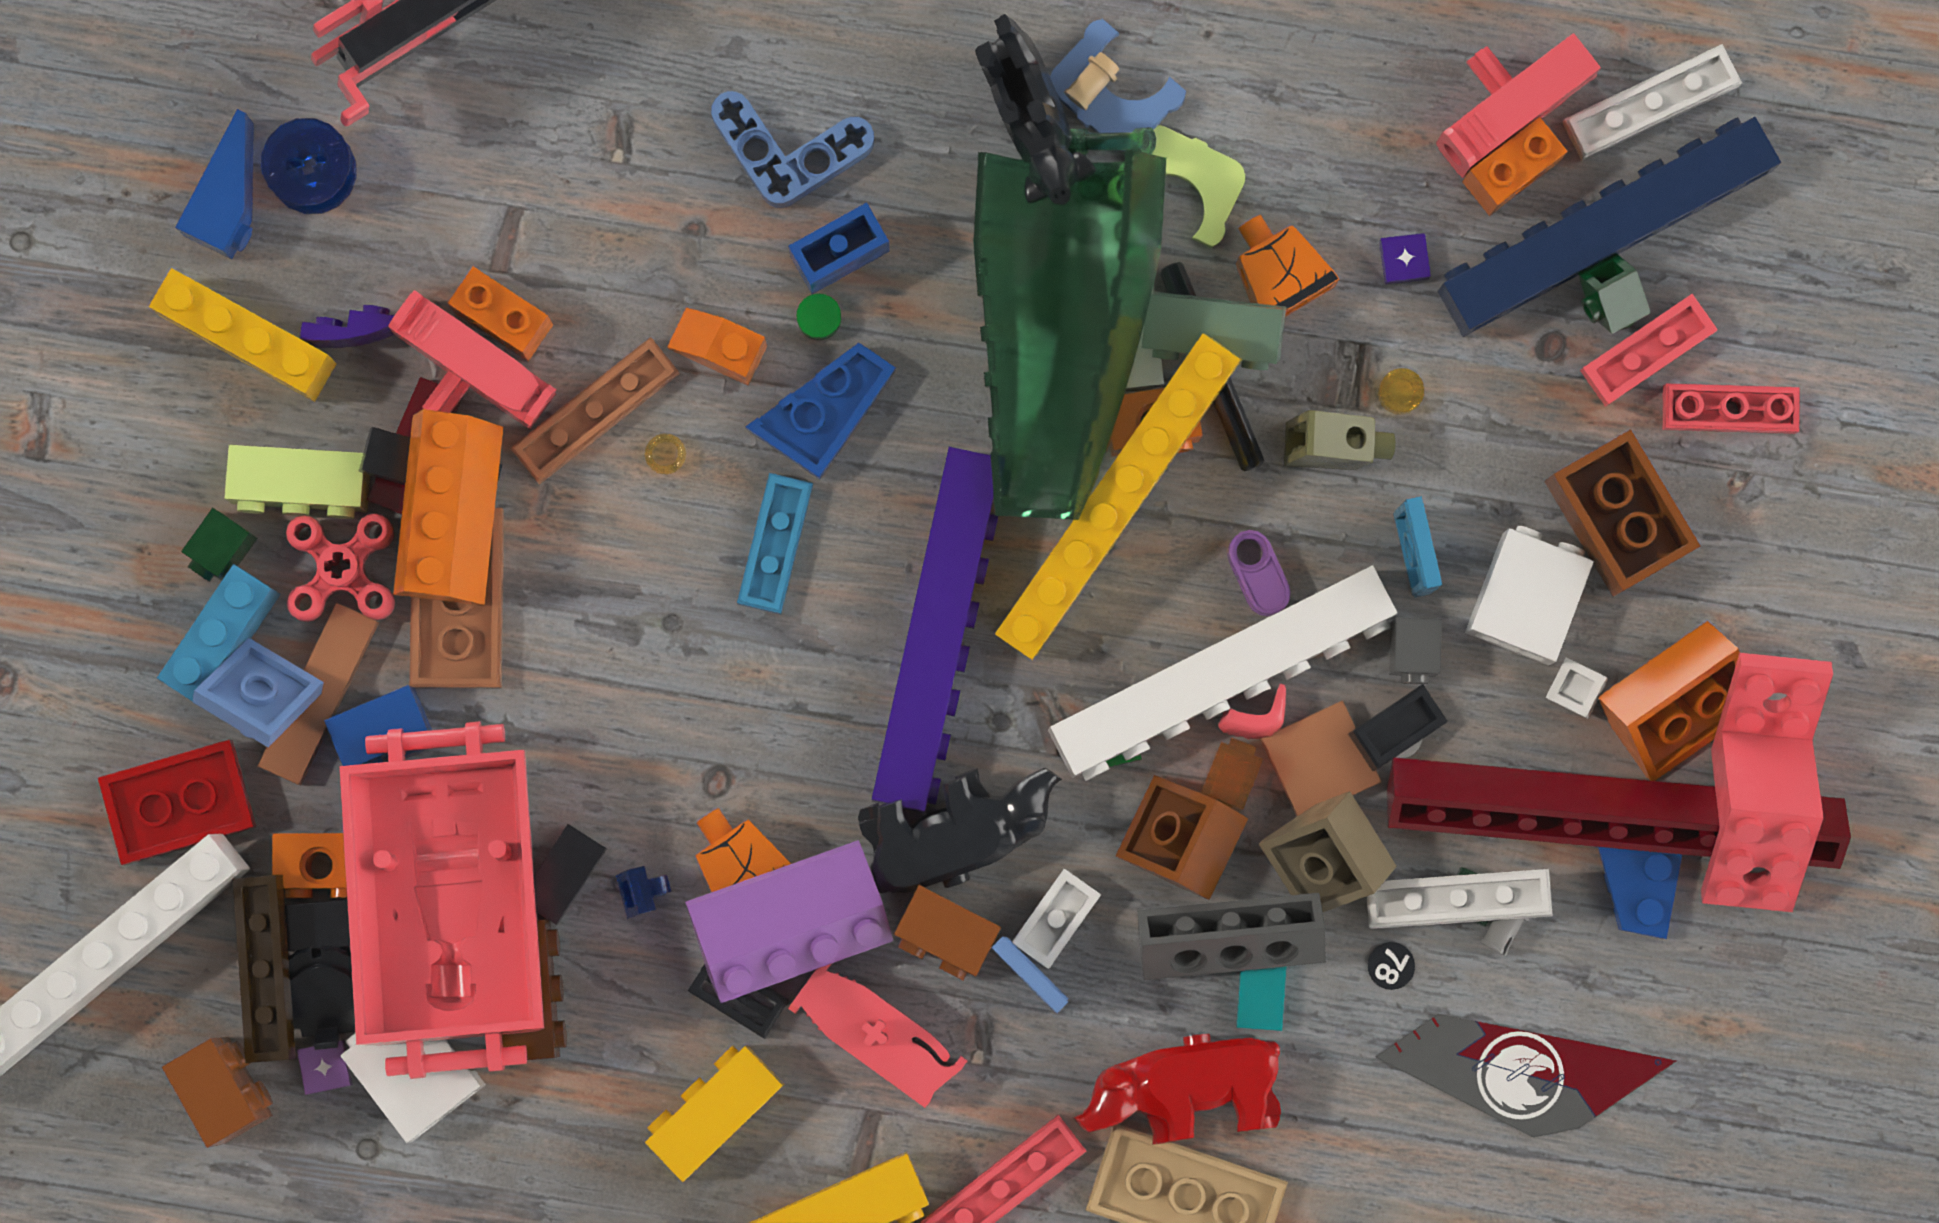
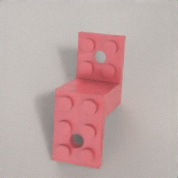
[1701,653,1833,912]

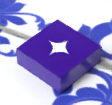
[1379,233,1431,285]

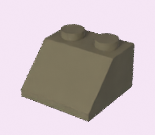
[1259,791,1397,912]

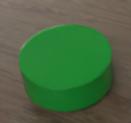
[796,293,841,340]

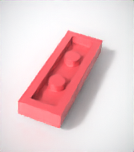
[1580,294,1718,407]

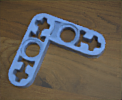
[711,91,874,208]

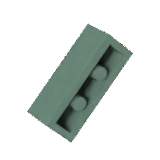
[1142,291,1286,370]

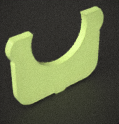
[1109,125,1245,248]

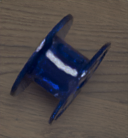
[261,118,357,214]

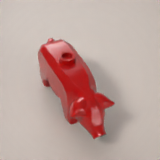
[1073,1034,1281,1145]

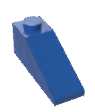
[175,109,254,260]

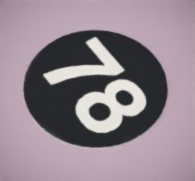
[1367,942,1415,990]

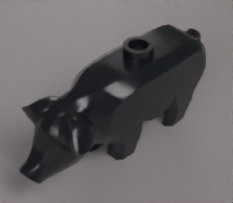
[975,14,1096,205]
[858,768,1062,894]

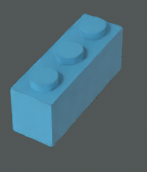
[157,564,281,702]

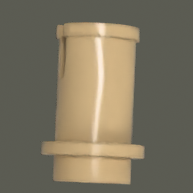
[1064,52,1120,111]

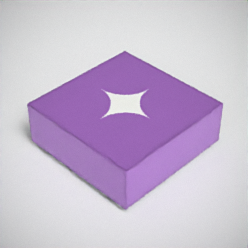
[297,1040,353,1095]

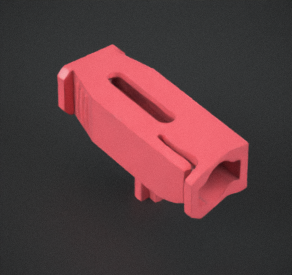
[1436,33,1601,178]
[388,290,557,430]
[788,963,967,1108]

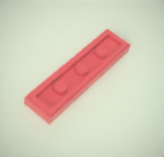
[919,1114,1087,1223]

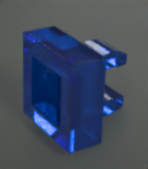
[616,866,672,919]

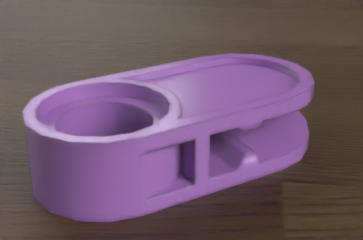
[1227,530,1291,617]

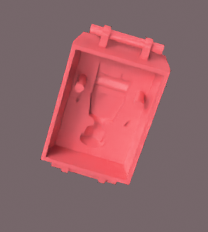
[339,721,544,1079]

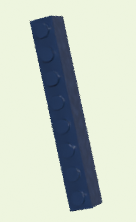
[1437,117,1782,337]

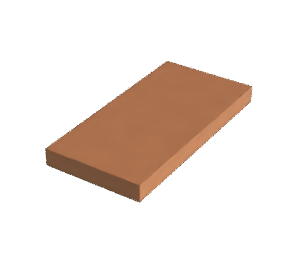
[409,508,504,688]

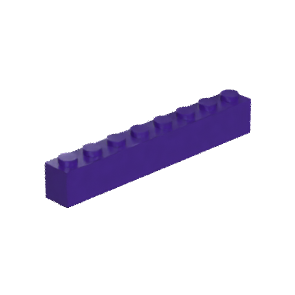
[871,446,1008,813]

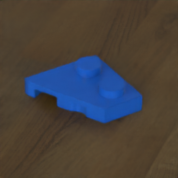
[1595,847,1682,939]

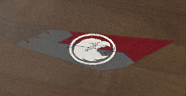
[1375,1014,1677,1137]

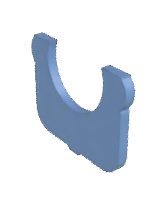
[1050,19,1186,151]

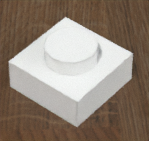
[1546,657,1608,719]

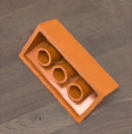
[393,409,503,606]

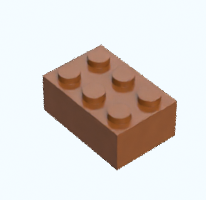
[1544,429,1701,597]

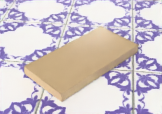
[1085,1124,1288,1223]

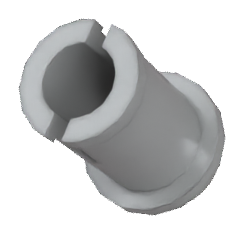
[1480,918,1530,956]

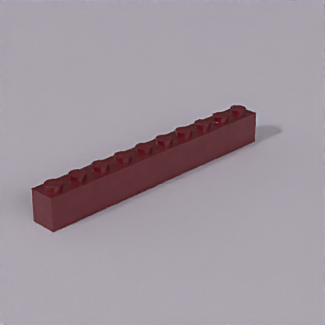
[1386,757,1851,869]

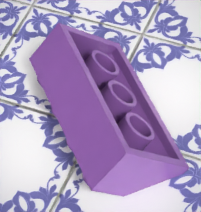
[685,840,893,1003]

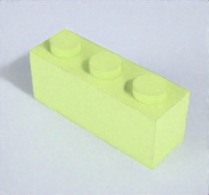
[224,445,370,519]

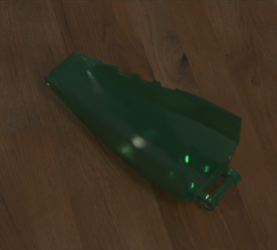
[973,127,1166,520]

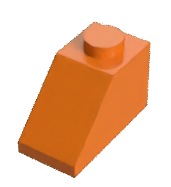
[667,307,767,386]

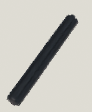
[1160,262,1264,471]

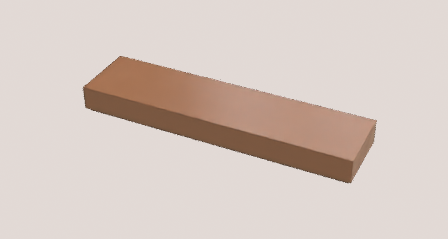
[510,337,680,485]
[258,602,379,786]

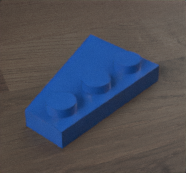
[745,343,896,480]

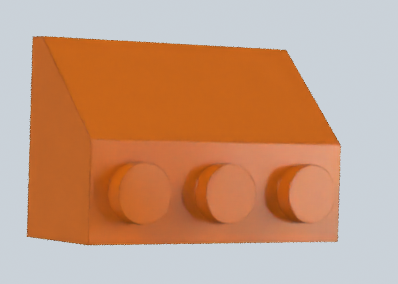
[1598,621,1740,781]

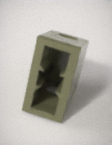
[1284,410,1396,470]

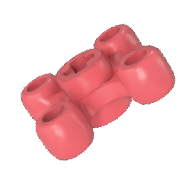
[286,513,395,622]

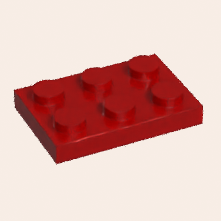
[98,739,256,866]

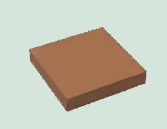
[1260,700,1381,816]

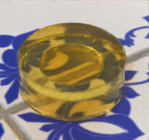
[1378,368,1424,415]

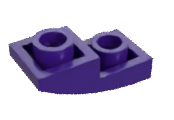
[300,305,394,348]

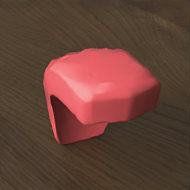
[1218,684,1286,740]

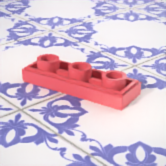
[1662,383,1800,434]

